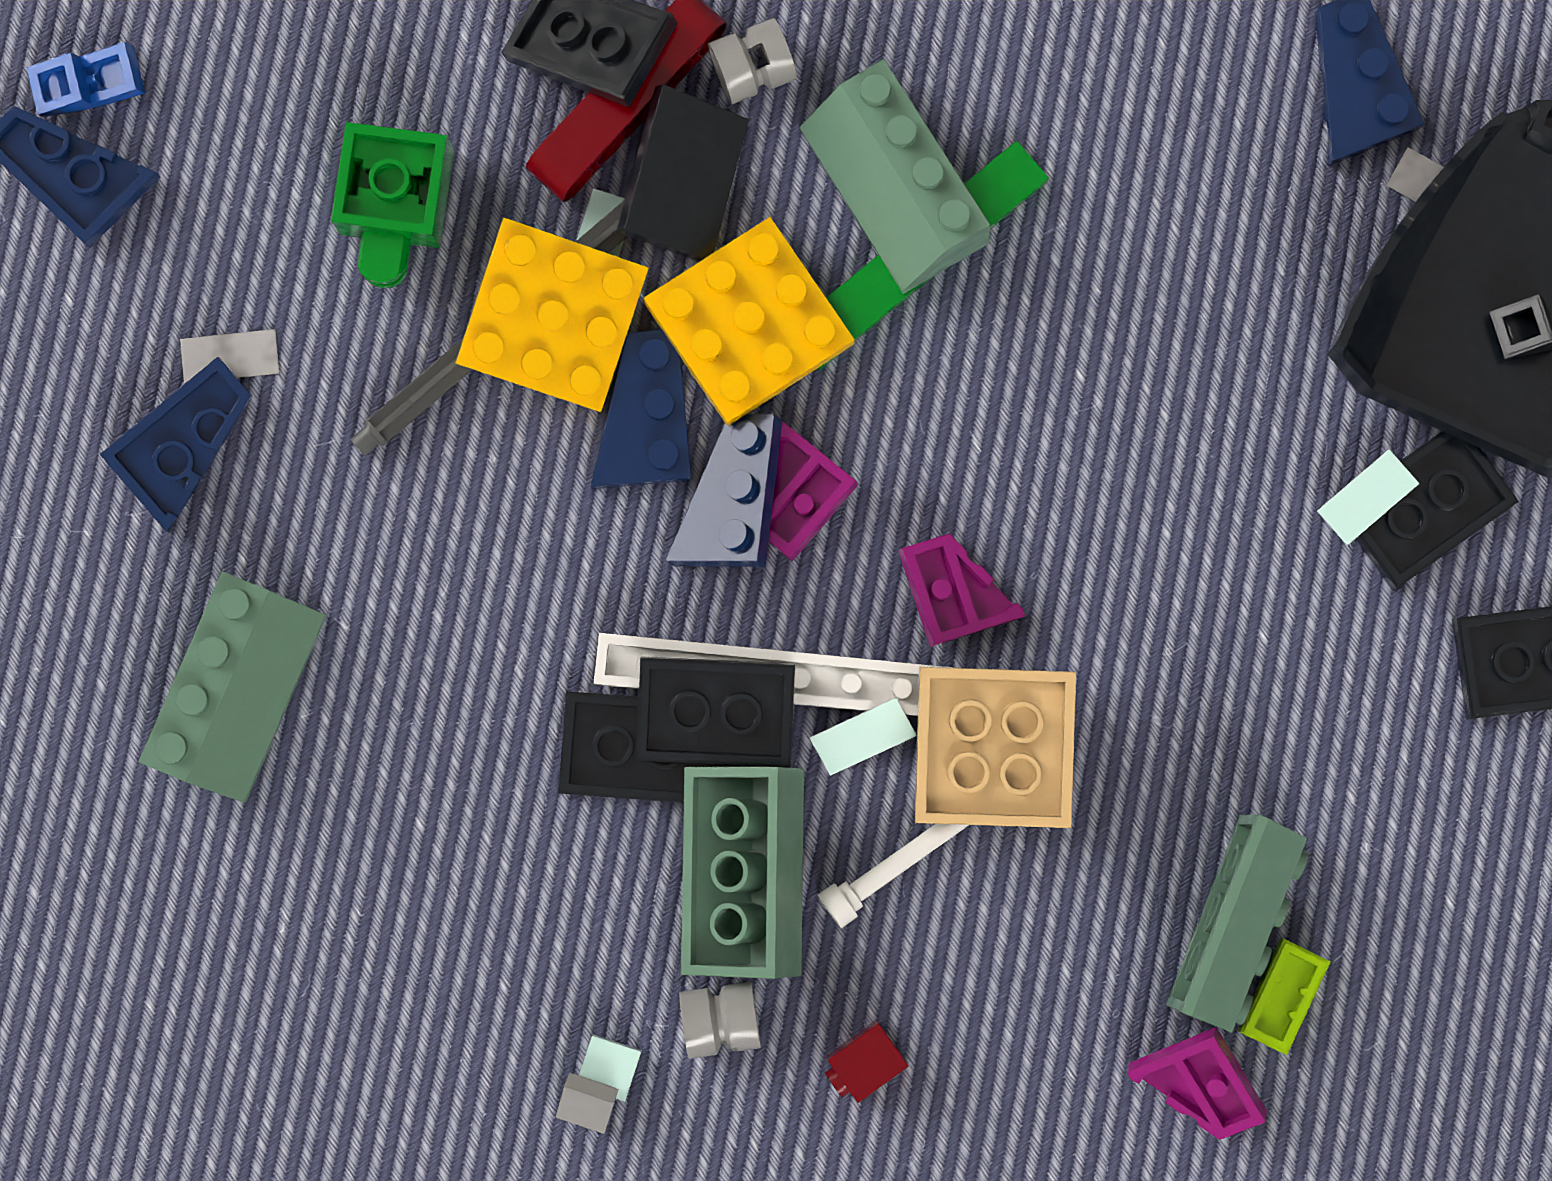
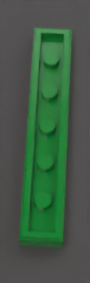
[816,141,1049,372]

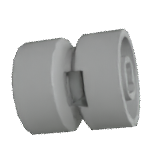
[708,18,797,105]
[679,981,761,1059]

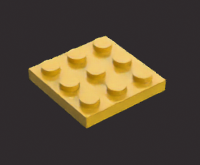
[643,217,855,426]
[455,218,649,412]

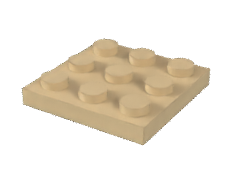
[915,667,1076,828]

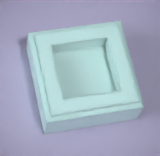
[579,1034,642,1102]

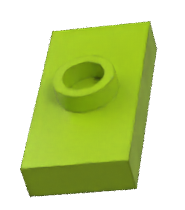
[1237,938,1331,1055]

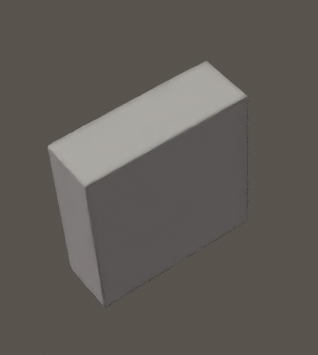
[556,1073,619,1134]

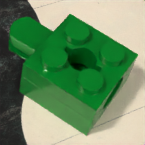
[331,122,454,289]

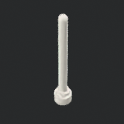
[818,824,969,928]

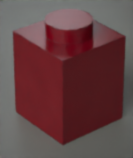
[824,1020,909,1103]

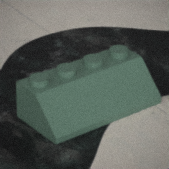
[800,59,990,294]
[138,571,327,803]
[681,767,804,979]
[1166,814,1309,1033]

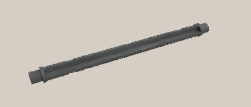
[350,200,628,456]

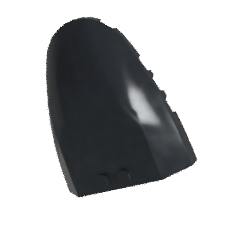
[1327,100,1552,477]

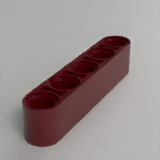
[526,0,728,203]

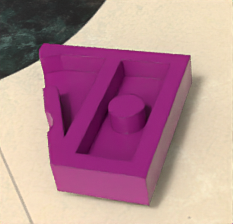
[768,421,858,562]
[898,533,1025,647]
[1127,1027,1268,1140]

